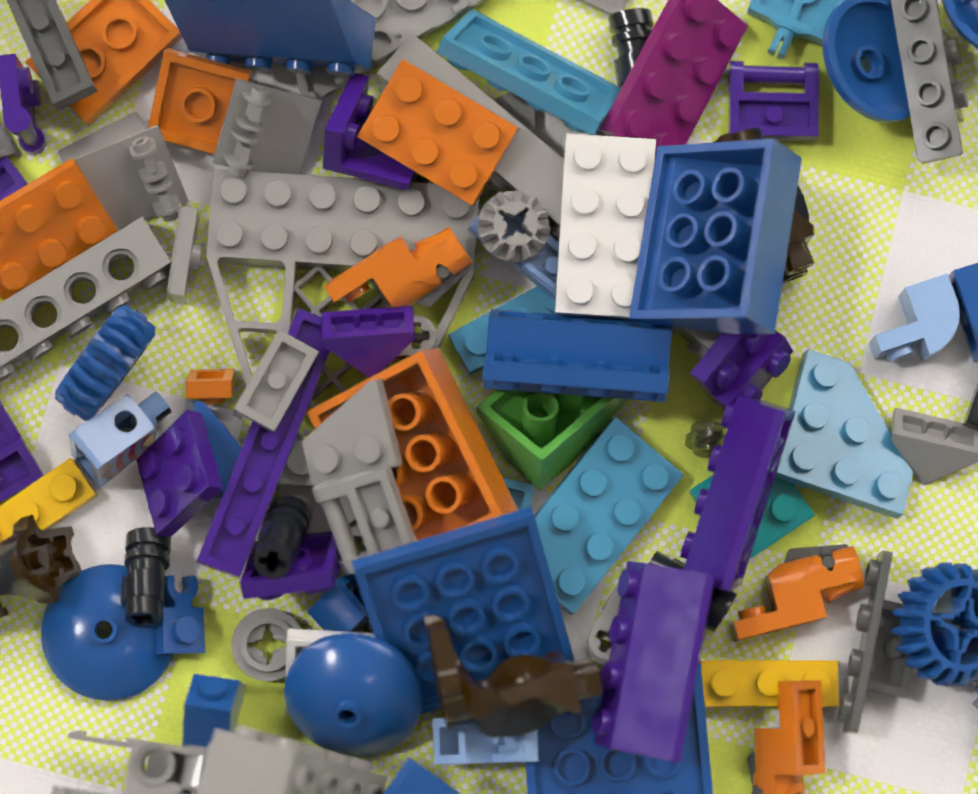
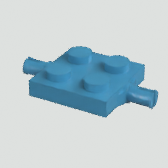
[747,0,845,59]

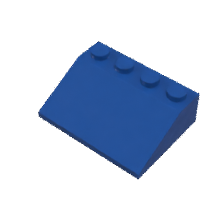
[164,0,376,77]
[629,139,802,334]

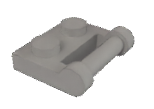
[312,465,416,575]

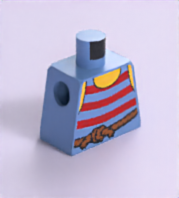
[69,391,172,489]

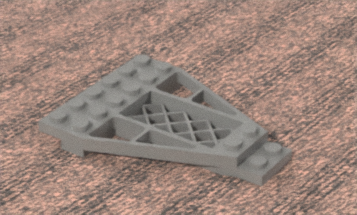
[206,169,480,538]

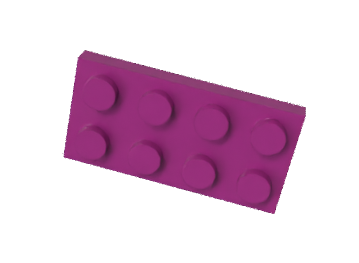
[599,0,748,158]

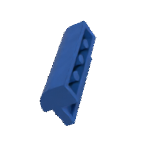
[482,309,672,402]

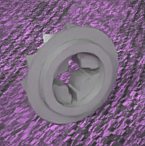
[478,189,551,262]
[232,608,301,682]

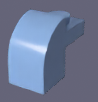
[869,273,960,362]
[433,718,538,765]

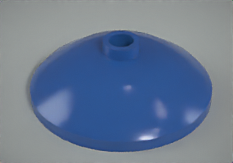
[822,0,910,123]
[41,564,174,701]
[284,633,423,757]

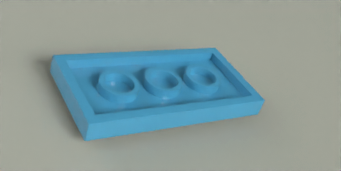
[436,9,621,135]
[534,417,684,615]

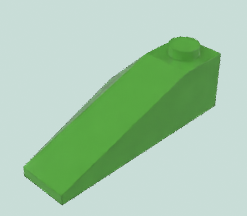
[476,389,628,490]

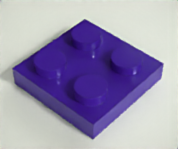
[136,410,223,537]
[240,531,341,600]

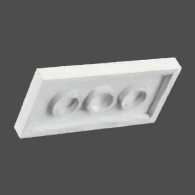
[555,133,656,319]

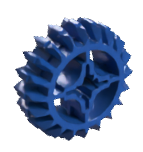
[55,305,155,421]
[891,562,978,687]

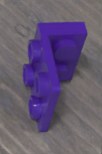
[323,73,416,190]

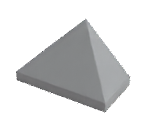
[891,408,978,485]

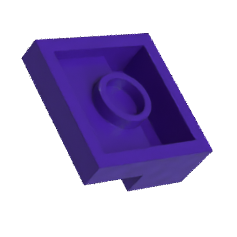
[690,330,793,411]

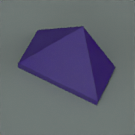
[322,306,415,378]

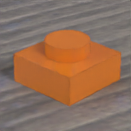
[186,369,236,405]

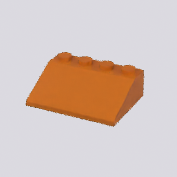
[306,348,518,541]

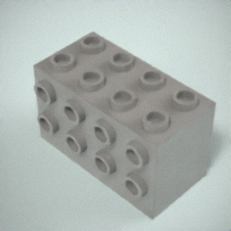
[194,724,388,794]

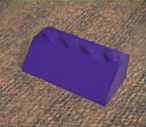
[680,395,796,592]
[592,561,715,763]

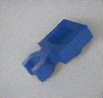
[155,575,205,655]

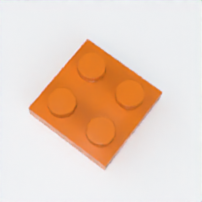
[148,48,253,154]

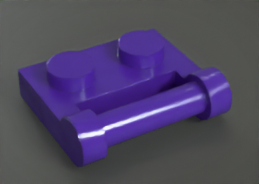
[0,54,47,155]
[728,61,819,141]

